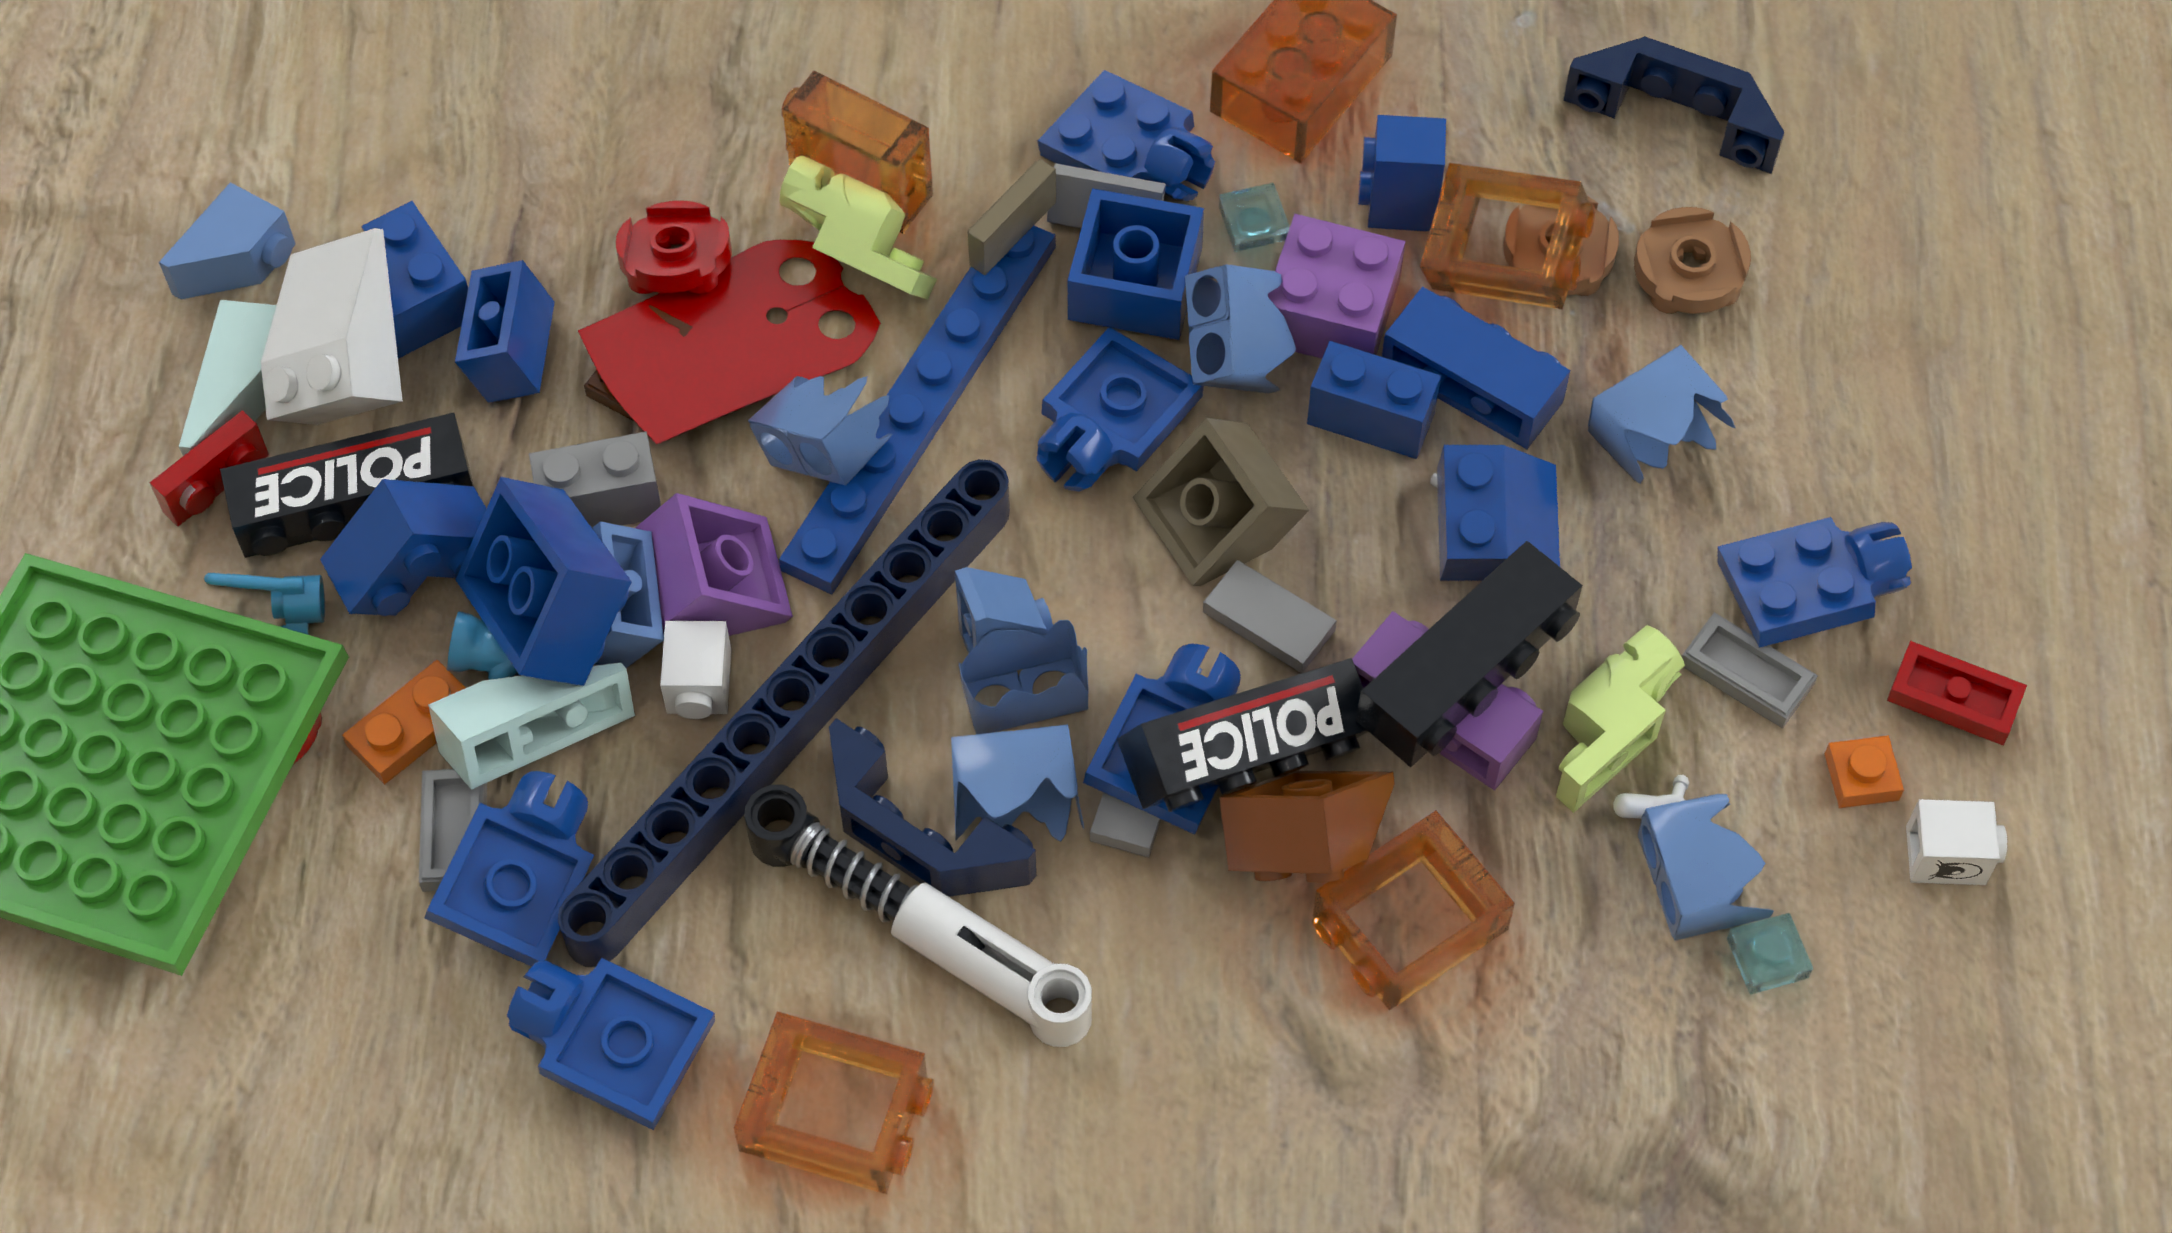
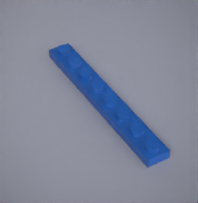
[779,226,1056,595]

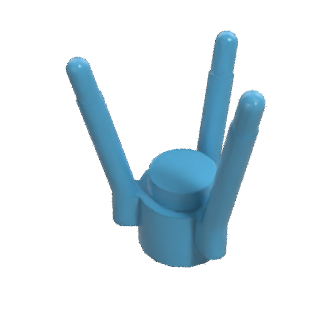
[204,573,325,635]

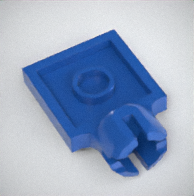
[1037,70,1215,202]
[1036,327,1204,492]
[1717,517,1912,648]
[1083,644,1241,835]
[424,771,594,967]
[507,957,715,1131]

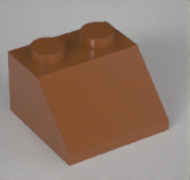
[1219,771,1395,883]

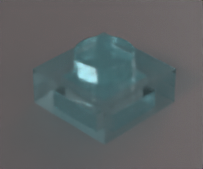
[1219,182,1290,252]
[1727,913,1813,995]

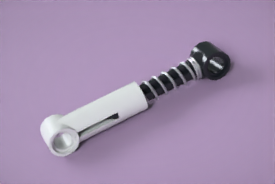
[744,785,1092,1047]

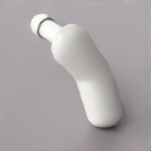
[1613,775,1689,819]

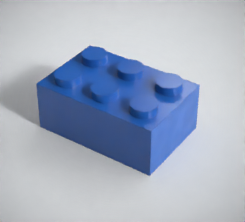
[455,477,632,686]

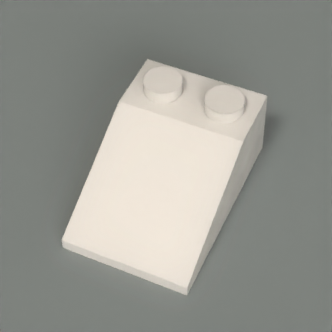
[261,228,403,425]

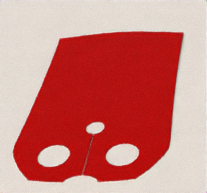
[578,240,881,445]

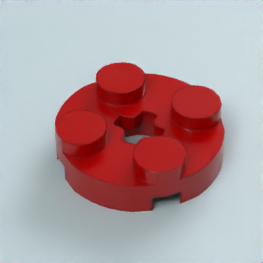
[615,200,732,294]

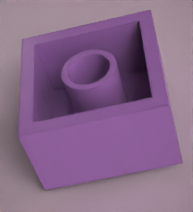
[1268,214,1405,359]

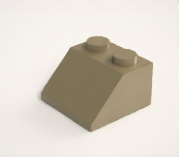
[1133,418,1309,586]

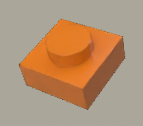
[1825,735,1904,808]

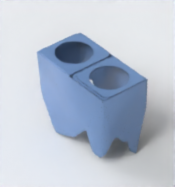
[1185,264,1296,393]
[1588,345,1735,484]
[748,376,893,485]
[958,620,1089,734]
[951,724,1084,842]
[1638,794,1774,941]

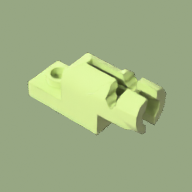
[779,155,937,299]
[1556,625,1685,813]

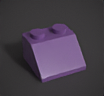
[635,493,793,636]

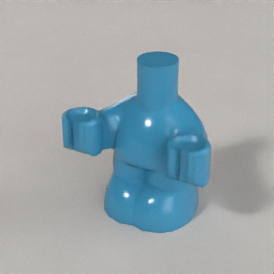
[447,611,517,680]

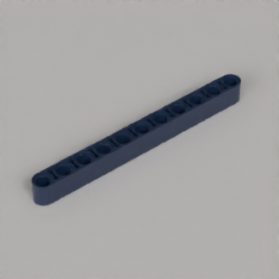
[558,459,1010,967]

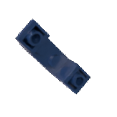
[1563,36,1785,174]
[829,718,1037,897]

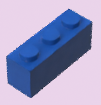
[1382,286,1571,450]

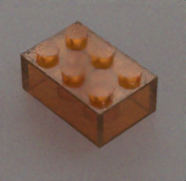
[1210,0,1397,163]

